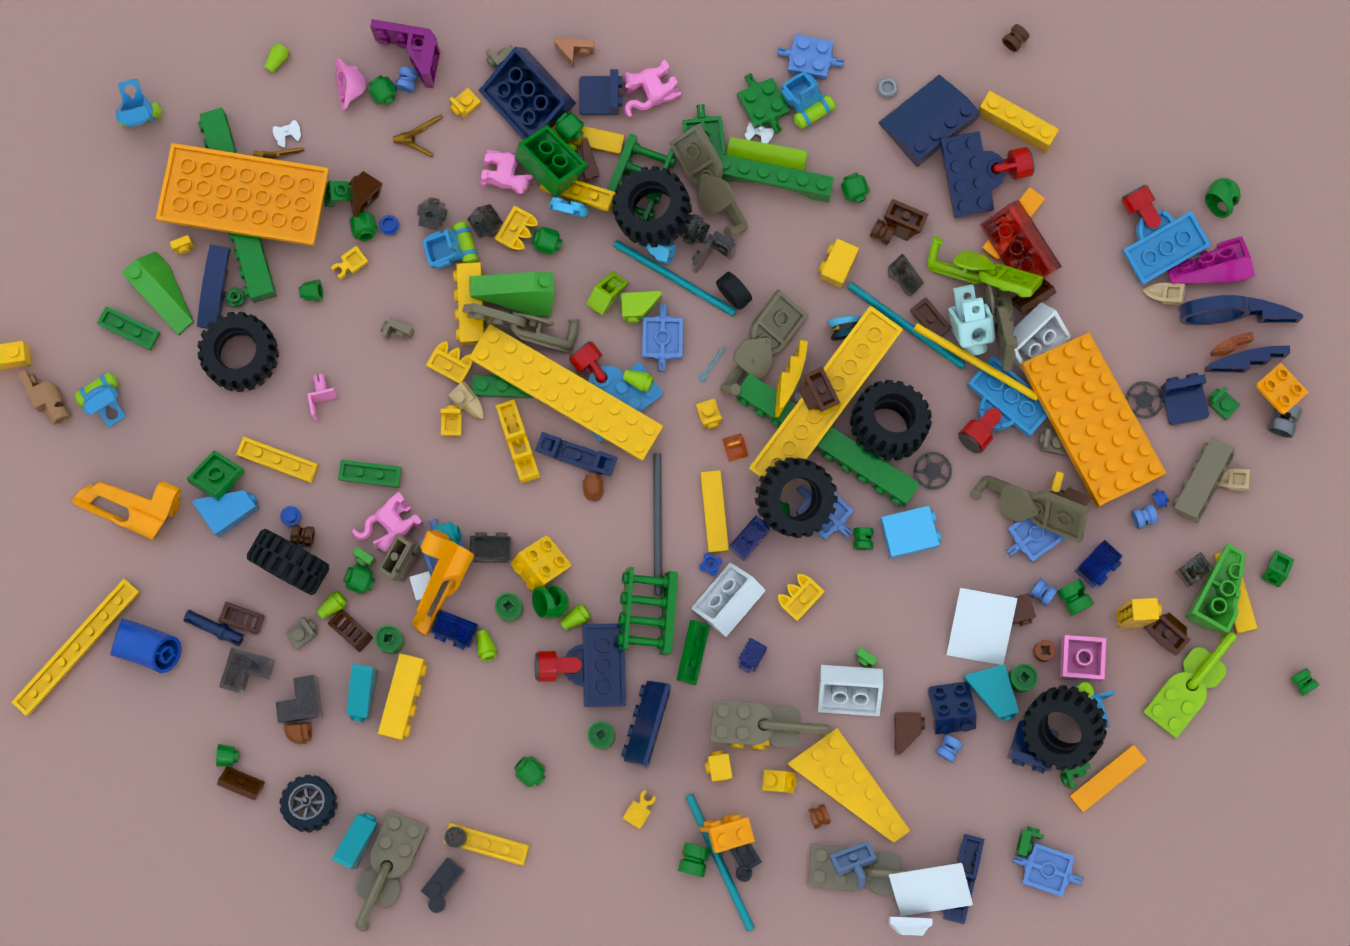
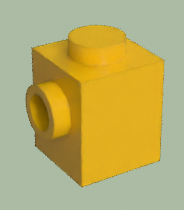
[704,750,732,782]

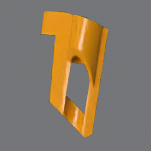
[71,481,181,540]
[412,529,474,636]

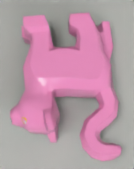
[623,60,681,117]
[480,150,532,196]
[352,492,423,553]

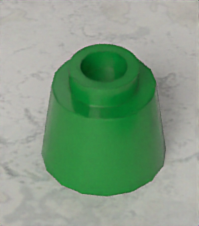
[299,279,323,301]
[216,744,239,767]

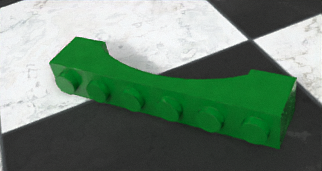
[717,153,834,203]

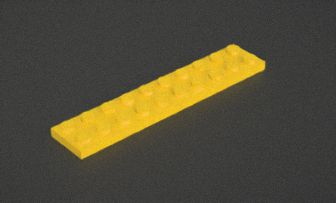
[749,305,903,493]
[469,324,663,462]

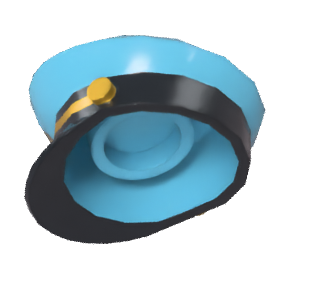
[827,315,861,341]

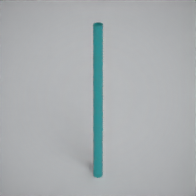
[613,240,737,316]
[847,282,966,369]
[685,794,755,932]

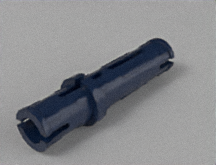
[183,610,244,647]

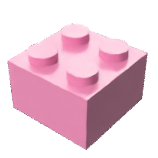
[1059,635,1106,682]

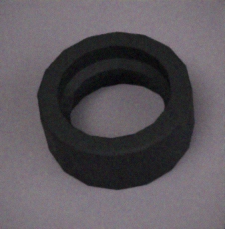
[716,271,752,310]

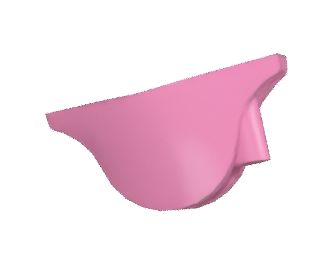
[335,58,366,110]

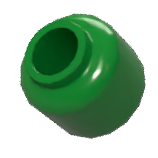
[368,75,397,106]
[555,112,584,142]
[841,173,870,204]
[349,211,377,242]
[531,227,562,255]
[343,564,375,594]
[514,756,545,787]

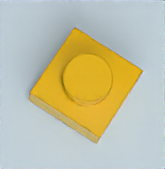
[170,235,195,254]

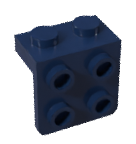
[579,69,623,115]
[1160,373,1209,425]
[928,682,977,735]
[1007,720,1059,774]

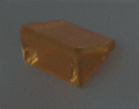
[722,433,748,462]

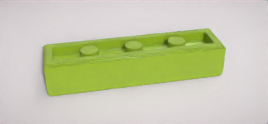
[727,137,807,171]

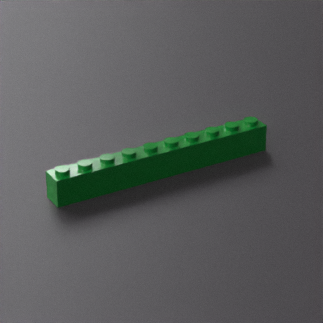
[198,108,277,303]
[736,373,920,507]

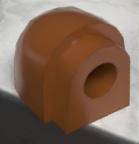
[583,474,604,502]
[284,722,312,744]

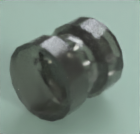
[445,827,467,848]

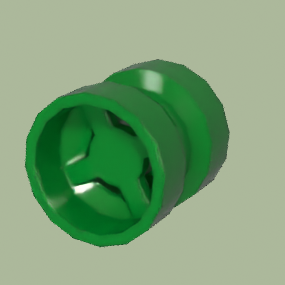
[853,527,874,550]
[1290,668,1319,696]

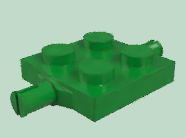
[737,73,790,134]
[682,104,726,155]

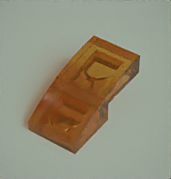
[1210,332,1254,356]

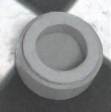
[877,78,897,99]

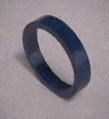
[1178,295,1250,325]

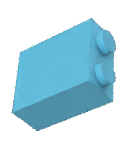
[880,506,941,559]

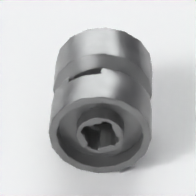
[1267,405,1302,438]

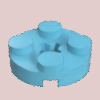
[548,197,589,218]

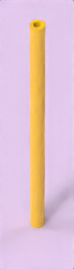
[913,323,1038,401]

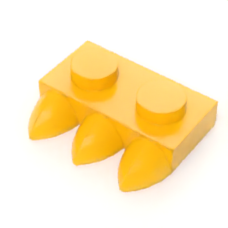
[495,205,538,250]
[426,341,472,384]
[778,574,825,622]

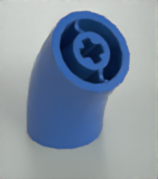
[110,618,182,673]

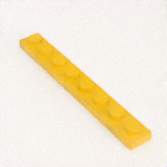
[11,579,141,716]

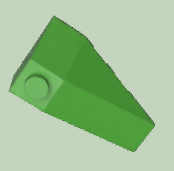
[121,252,194,335]
[469,272,554,317]
[1185,543,1246,634]

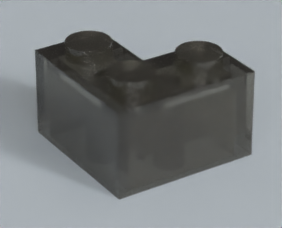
[219,647,275,695]
[275,675,323,724]

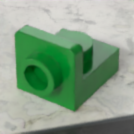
[324,181,350,207]
[1207,386,1240,420]
[1261,550,1294,587]
[1060,762,1091,789]
[1015,826,1044,856]

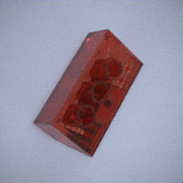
[980,200,1062,279]

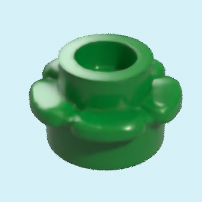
[225,288,245,307]

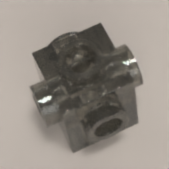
[417,197,447,230]
[467,204,503,238]
[678,214,710,245]

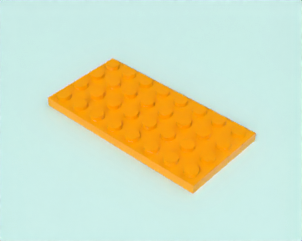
[155,143,330,246]
[1020,332,1167,508]

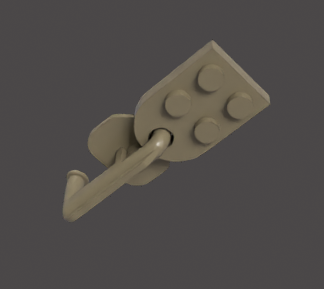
[669,123,748,238]
[975,271,1018,371]
[720,290,808,395]
[462,303,580,353]
[970,476,1089,543]
[710,700,831,748]
[355,810,428,932]
[808,844,907,895]

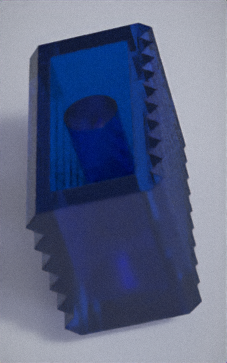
[729,515,770,561]
[1075,539,1123,588]
[431,609,479,650]
[737,638,767,673]

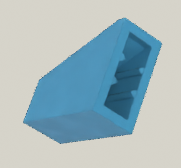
[192,490,259,537]

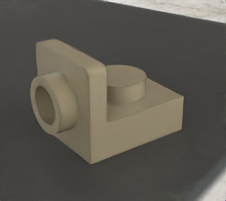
[486,45,514,69]
[381,317,414,340]
[1038,428,1066,456]
[285,617,317,650]

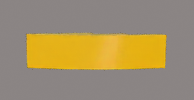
[775,340,808,417]
[495,399,540,484]

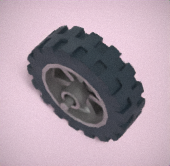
[279,775,338,833]

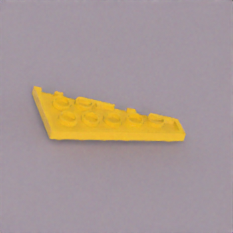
[787,728,910,843]

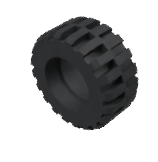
[612,166,692,247]
[197,312,279,392]
[850,380,932,461]
[755,457,838,538]
[247,529,329,595]
[1022,685,1107,770]

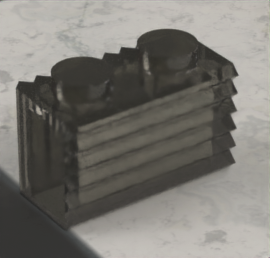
[470,532,512,563]

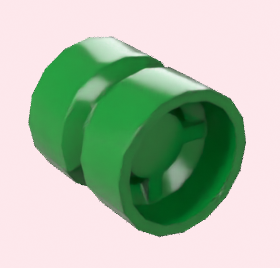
[1057,579,1094,616]
[495,593,524,622]
[375,625,405,654]
[1008,664,1038,693]
[588,721,615,750]
[678,842,711,878]

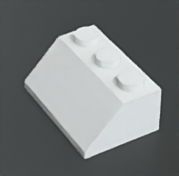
[1013,302,1071,373]
[691,562,766,637]
[818,665,883,716]

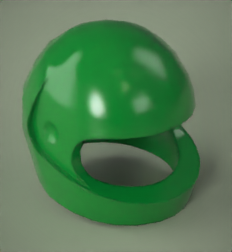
[1205,178,1241,218]
[532,585,569,619]

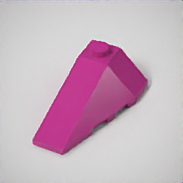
[1167,236,1255,283]

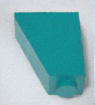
[346,664,378,722]
[963,664,1019,721]
[332,812,379,869]

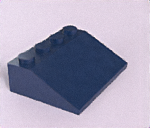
[479,47,576,140]
[879,74,980,167]
[621,681,671,769]

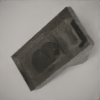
[888,254,924,297]
[1175,552,1213,587]

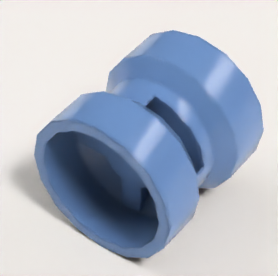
[395,67,419,93]
[1131,504,1159,530]
[1029,578,1057,606]
[935,734,963,763]

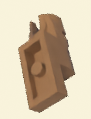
[18,369,71,425]

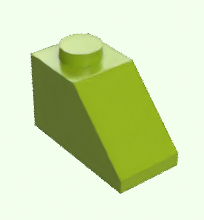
[586,271,629,315]
[621,291,662,324]

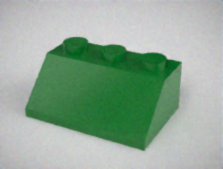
[515,125,588,197]

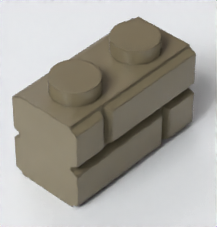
[378,534,421,582]

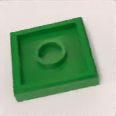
[187,451,245,501]

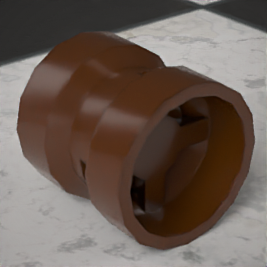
[1002,24,1030,52]
[869,219,896,245]
[290,525,315,547]

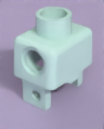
[948,284,996,355]

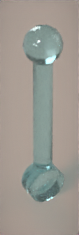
[699,346,726,382]

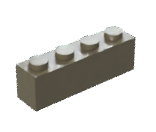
[1173,437,1235,524]

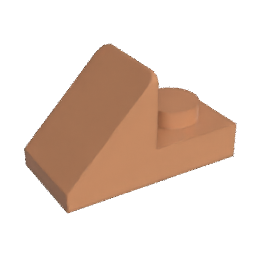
[554,38,595,67]

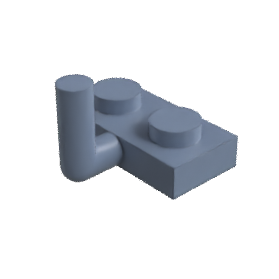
[829,841,877,890]

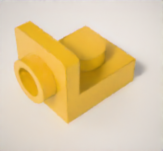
[449,88,481,119]
[696,398,722,429]

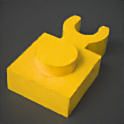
[331,246,369,280]
[623,790,656,829]

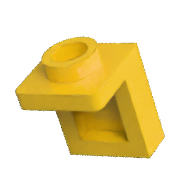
[440,405,462,437]
[762,770,796,793]

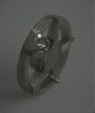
[1125,381,1164,419]
[914,452,952,490]

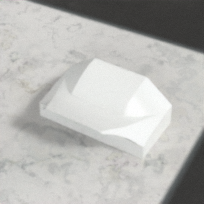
[888,916,933,936]

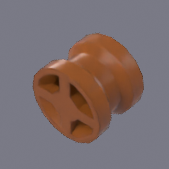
[1033,640,1056,662]
[808,804,831,829]

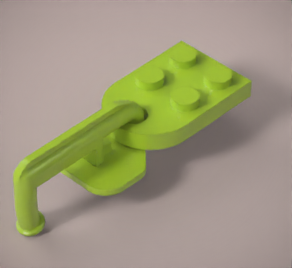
[927,236,1043,297]
[1143,632,1237,738]

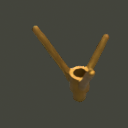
[393,115,443,157]
[253,147,304,159]

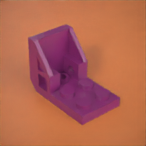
[370,19,441,88]

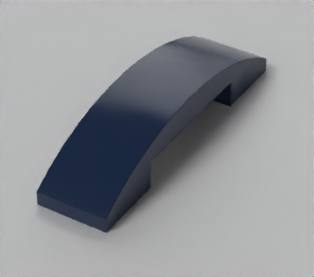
[535,432,618,477]

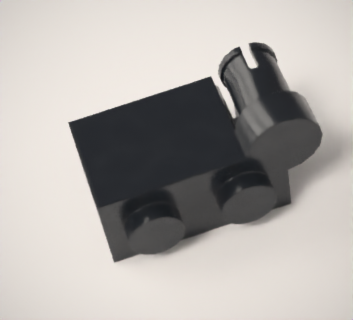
[729,843,762,882]
[421,858,465,913]

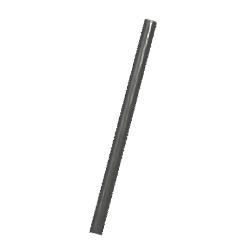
[653,453,662,595]

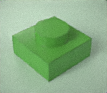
[352,547,376,567]
[855,647,877,667]

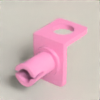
[307,374,338,421]

